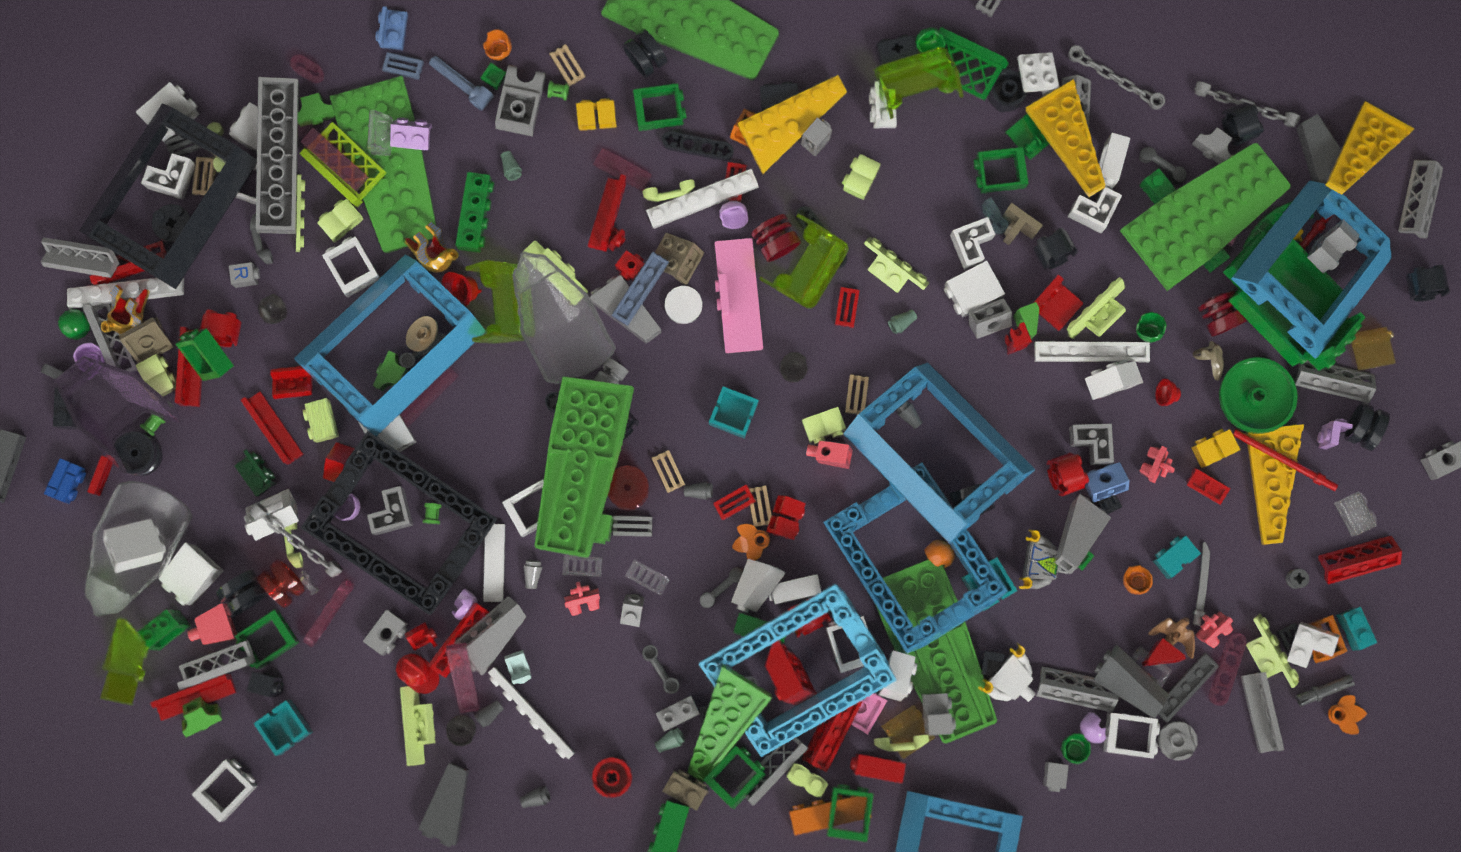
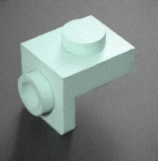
[505,650,531,684]

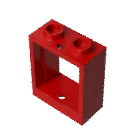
[850,753,906,783]

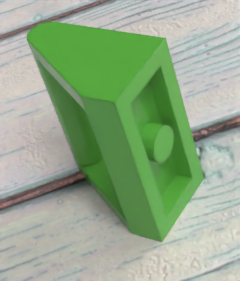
[1013,302,1039,339]

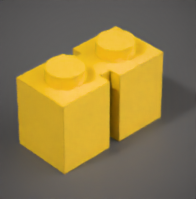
[576,98,617,131]
[1192,429,1240,468]

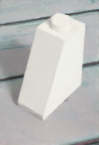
[731,559,785,613]
[769,574,821,605]

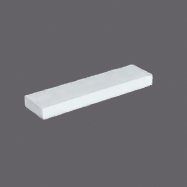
[483,524,505,602]

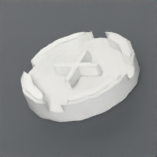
[665,286,702,324]

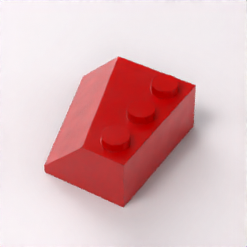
[765,639,817,706]

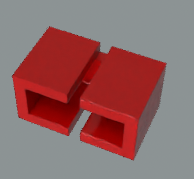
[766,495,806,540]

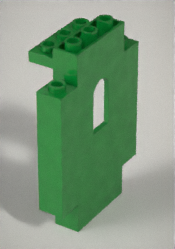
[1223,231,1366,371]

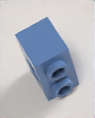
[1085,462,1129,503]

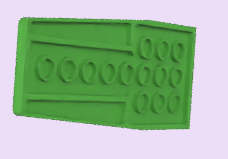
[601,0,779,80]
[330,76,437,253]
[1120,143,1290,291]
[535,377,634,558]
[874,560,997,743]

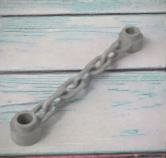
[1068,46,1165,110]
[1195,81,1300,127]
[249,502,343,577]

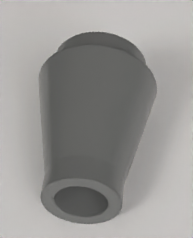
[896,400,923,429]
[684,481,713,500]
[474,700,504,728]
[520,786,551,808]

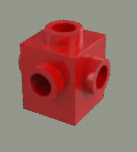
[615,250,645,281]

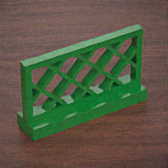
[920,27,1009,101]

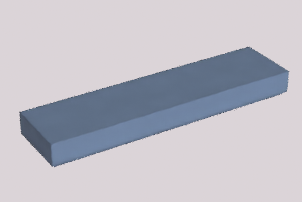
[611,252,669,326]

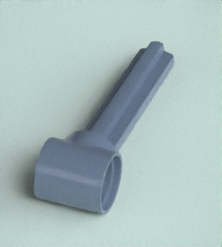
[429,56,494,111]

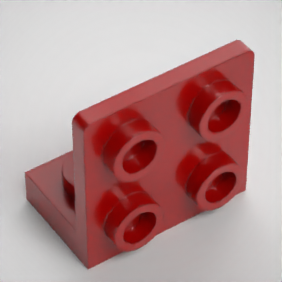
[1034,274,1083,331]

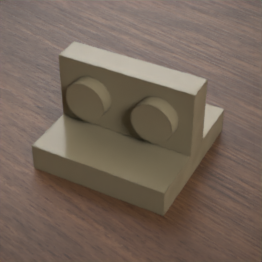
[1002,203,1043,245]
[119,317,173,363]

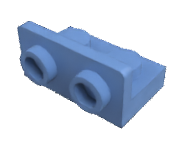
[376,6,408,50]

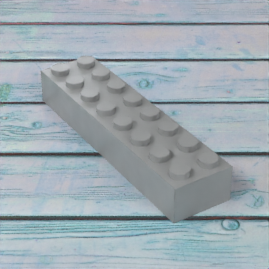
[256,77,299,234]

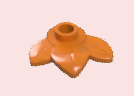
[732,524,770,561]
[1328,695,1367,734]

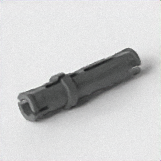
[1296,674,1355,707]

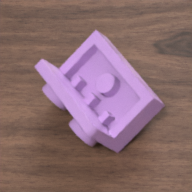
[390,118,432,150]
[1317,419,1353,449]

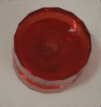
[608,466,650,511]
[257,558,306,609]

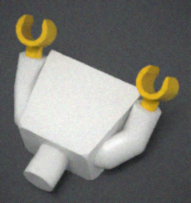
[978,643,1036,702]

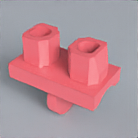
[1140,446,1175,483]
[564,581,600,616]
[1195,611,1233,648]

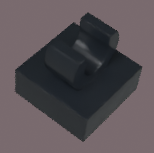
[1097,495,1122,515]

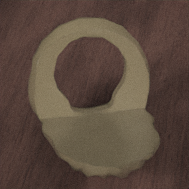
[1192,341,1224,381]

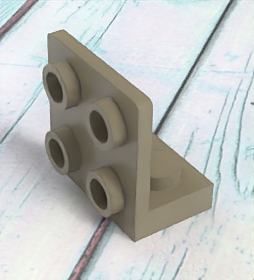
[655,233,704,285]
[663,769,708,811]

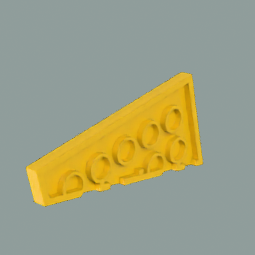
[737,75,847,174]
[1026,79,1105,197]
[1325,101,1414,195]
[1246,424,1304,545]

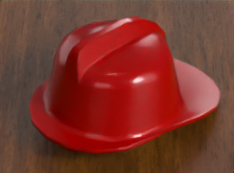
[441,272,482,306]
[396,654,440,694]

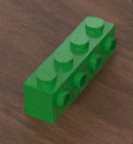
[455,172,494,253]

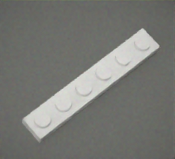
[646,169,759,229]
[67,278,184,309]
[1034,342,1150,362]
[488,667,575,759]

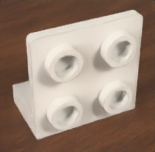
[1017,53,1059,96]
[869,81,897,128]

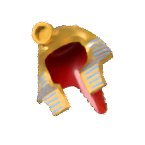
[405,222,459,273]
[101,285,150,334]

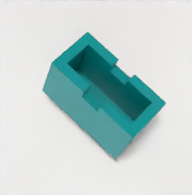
[1153,536,1201,579]
[1336,607,1377,651]

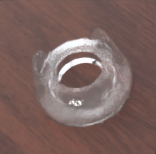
[299,571,319,595]

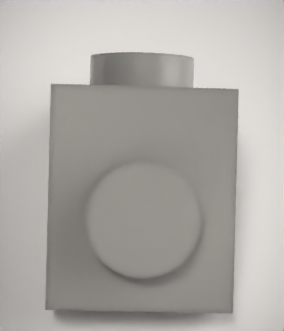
[620,594,645,627]

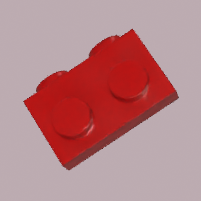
[270,366,313,399]

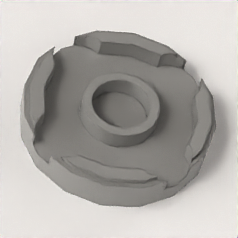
[1158,721,1198,761]

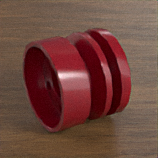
[751,214,801,262]
[1198,291,1247,337]

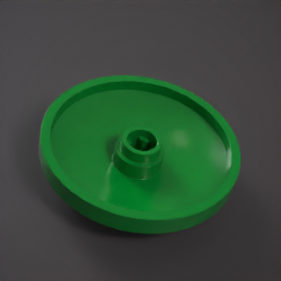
[1219,358,1298,434]

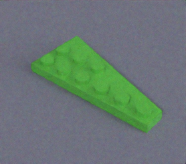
[688,664,772,783]

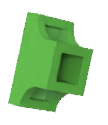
[298,93,336,127]
[373,351,409,391]
[182,697,222,738]

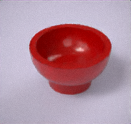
[1155,379,1181,406]

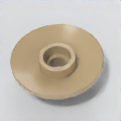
[406,316,438,352]

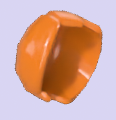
[483,29,512,60]
[925,540,955,568]
[1123,565,1153,595]

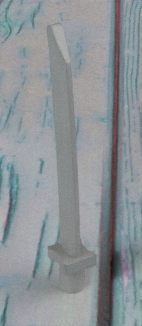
[1192,542,1210,626]

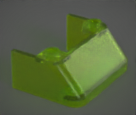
[874,48,964,119]
[759,213,848,309]
[465,260,534,344]
[100,617,149,706]

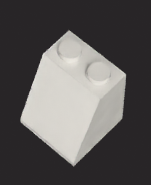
[159,542,224,606]

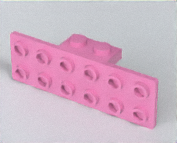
[715,238,763,353]

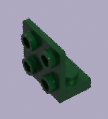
[234,449,277,497]

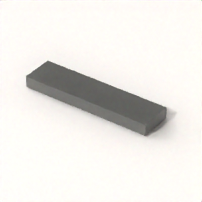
[1158,653,1219,723]

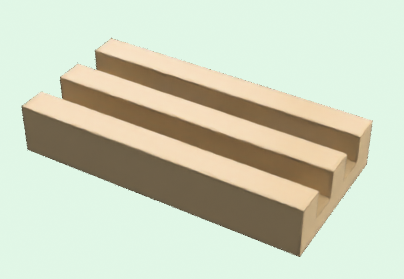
[550,44,585,86]
[192,157,216,196]
[845,375,869,415]
[652,450,685,493]
[749,486,771,527]

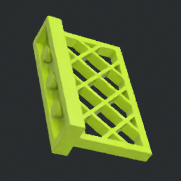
[299,122,386,207]

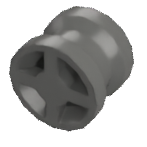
[1285,569,1309,589]

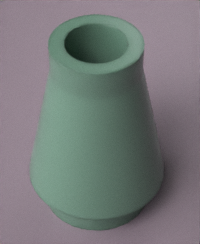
[501,151,522,181]
[888,309,917,334]
[655,728,685,753]

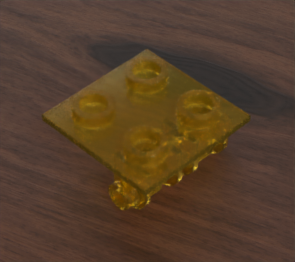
[1351,327,1396,371]
[882,705,935,759]

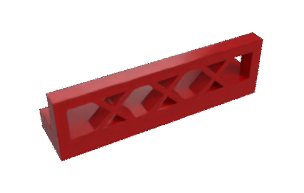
[588,174,626,252]
[89,241,167,285]
[175,327,202,407]
[241,392,304,465]
[1318,535,1402,584]
[427,602,489,678]
[150,674,237,721]
[801,701,862,772]

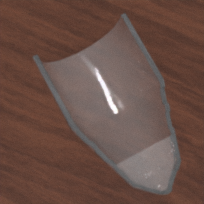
[512,251,616,384]
[85,481,193,617]

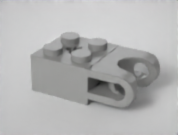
[495,65,545,137]

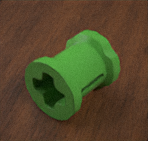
[548,81,569,100]
[140,411,166,436]
[422,503,441,524]

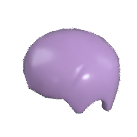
[719,201,748,229]
[73,343,105,373]
[335,493,361,521]
[452,588,477,620]
[1080,712,1107,743]

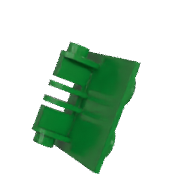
[1005,113,1049,160]

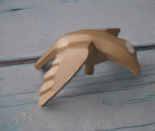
[1149,617,1195,659]

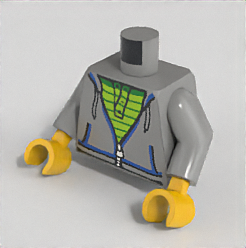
[1019,529,1068,589]

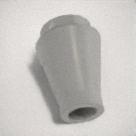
[523,560,543,589]

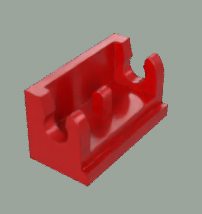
[1005,322,1032,354]
[1186,468,1231,505]

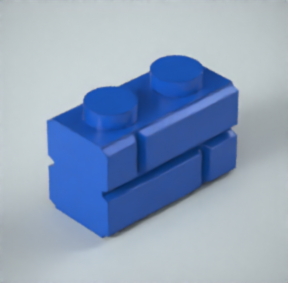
[44,458,86,504]

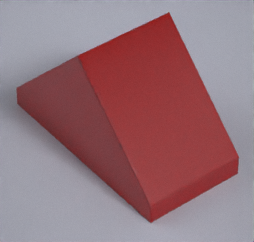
[323,442,354,482]
[1142,638,1186,667]

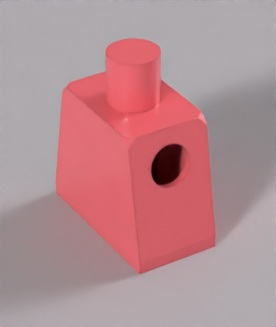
[806,441,853,469]
[187,603,237,645]

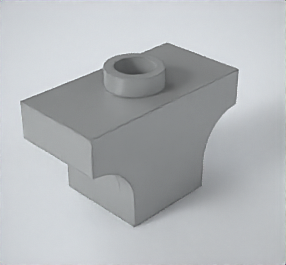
[1192,127,1232,164]

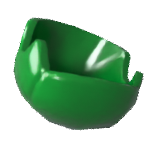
[916,27,946,58]
[58,309,90,340]
[1136,312,1167,343]
[1061,733,1091,764]

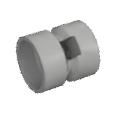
[593,358,629,384]

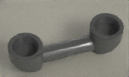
[1139,147,1187,184]
[250,214,274,265]
[399,333,446,368]
[700,567,743,608]
[642,645,679,694]

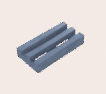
[382,52,424,80]

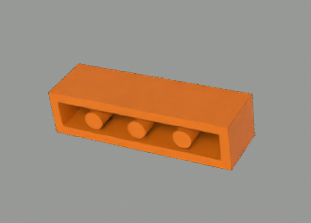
[789,795,872,835]

